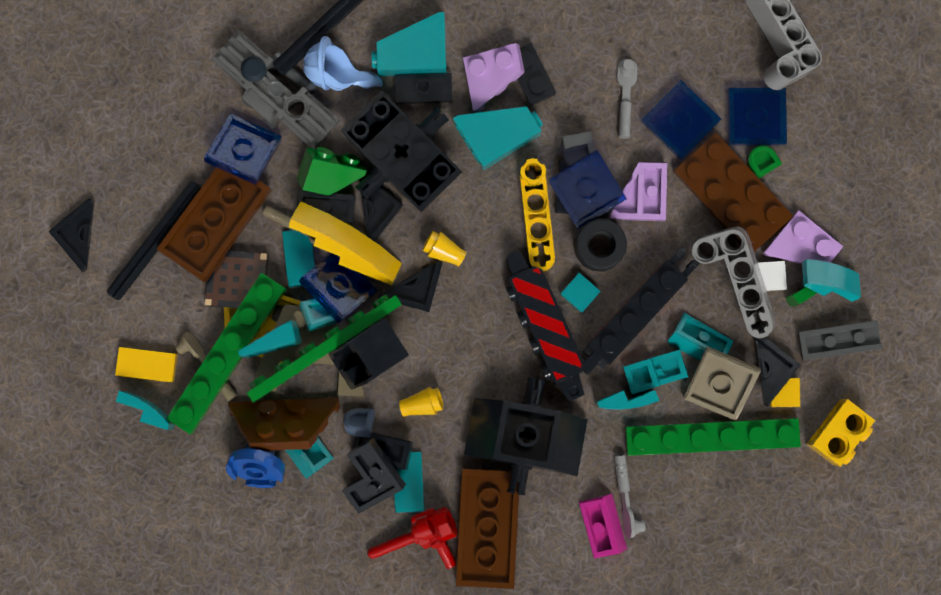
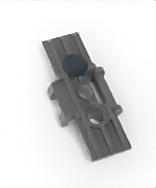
[212,30,340,149]

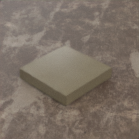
[683,346,761,421]

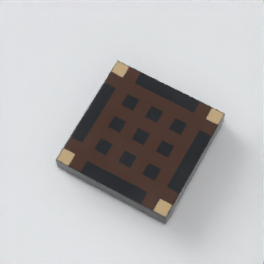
[205,250,269,309]

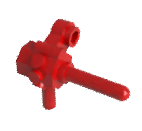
[367,507,458,569]

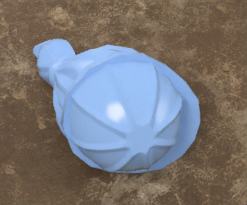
[303,36,383,91]

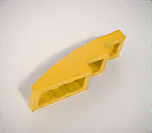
[289,202,402,285]

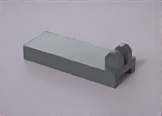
[798,320,883,360]

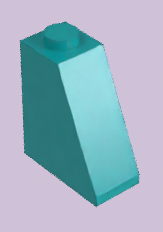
[371,12,446,76]
[453,106,543,171]

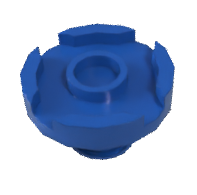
[226,444,285,488]

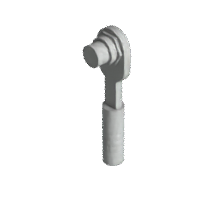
[617,59,638,139]
[614,455,646,538]

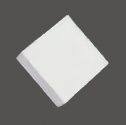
[758,261,787,291]

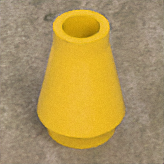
[422,231,467,267]
[399,387,444,417]

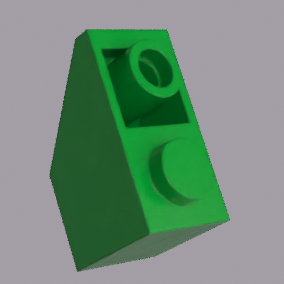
[297,147,366,196]

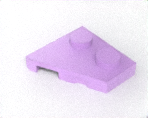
[463,43,525,112]
[610,162,667,221]
[762,211,843,264]

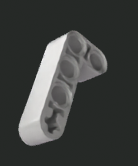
[745,0,822,90]
[692,226,776,338]

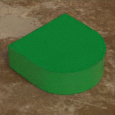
[747,145,782,178]
[785,286,817,307]

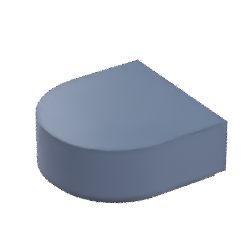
[344,408,375,438]

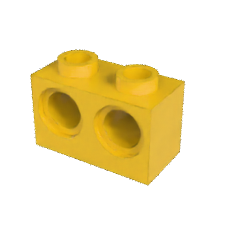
[806,399,876,467]

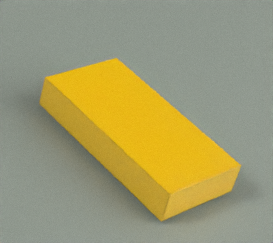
[115,347,178,382]

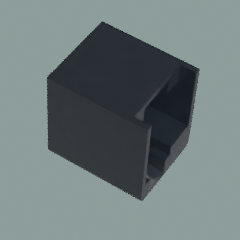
[328,318,409,390]

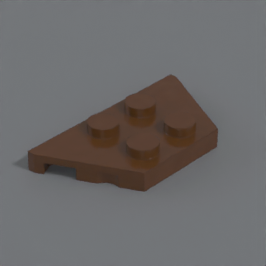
[228,397,340,451]

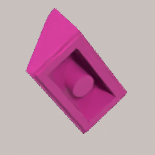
[579,493,627,558]

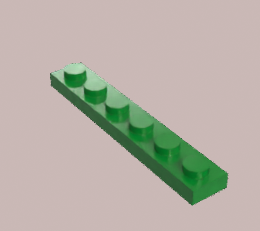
[166,273,287,435]
[247,295,402,402]
[625,418,801,456]

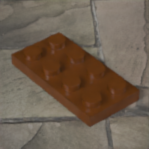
[673,133,793,252]
[157,157,272,283]
[456,468,519,589]

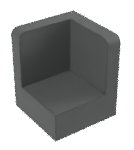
[561,131,597,173]

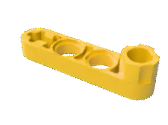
[519,158,555,272]

